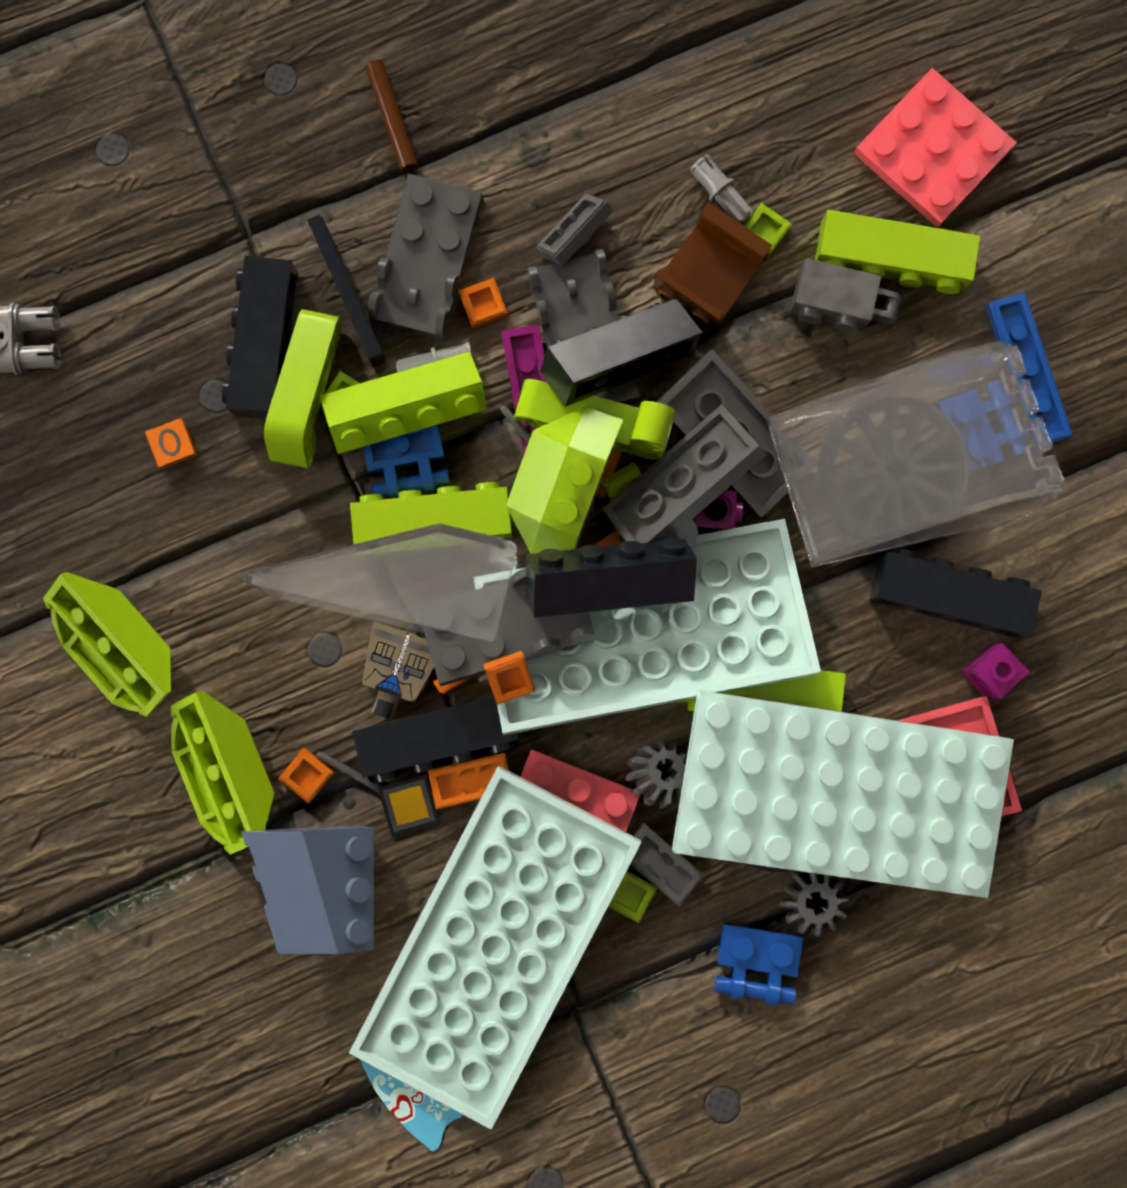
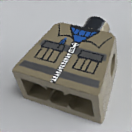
[362,621,436,720]

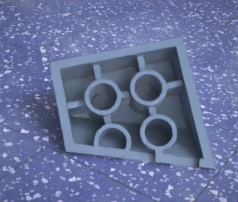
[241,825,374,954]

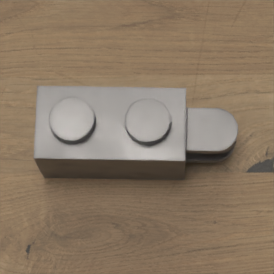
[789,258,902,333]

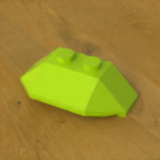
[506,406,624,554]
[43,572,171,717]
[171,691,274,855]

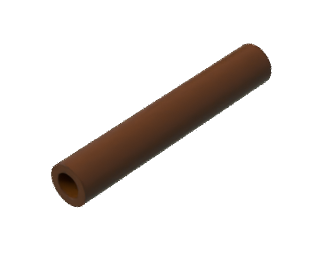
[365,59,418,173]

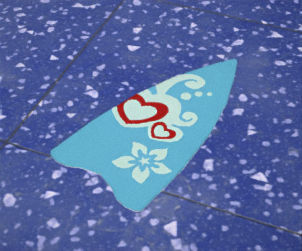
[360,1059,463,1151]

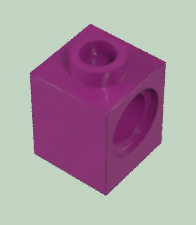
[692,490,743,533]
[960,642,1030,700]

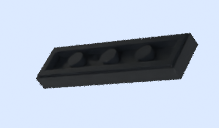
[307,215,386,368]

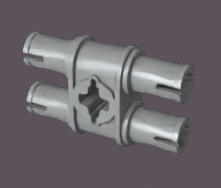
[0,303,61,375]

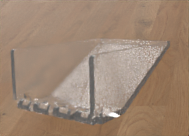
[766,341,1064,567]
[243,523,521,642]

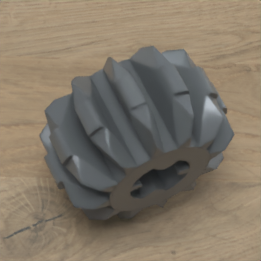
[625,740,687,809]
[779,872,849,937]

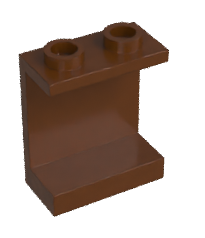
[653,202,772,330]

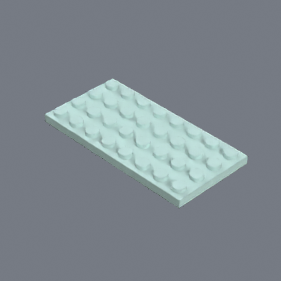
[474,519,821,735]
[672,690,1014,898]
[349,766,641,1130]

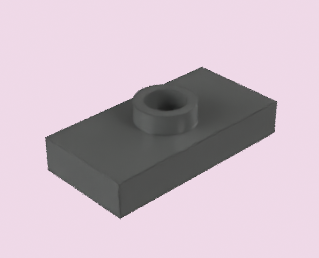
[536,193,614,266]
[630,823,705,907]

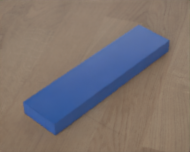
[985,292,1073,449]

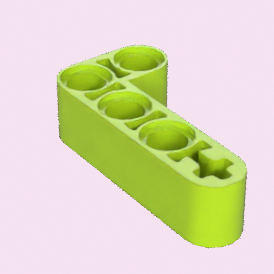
[264,309,342,468]
[514,379,676,460]

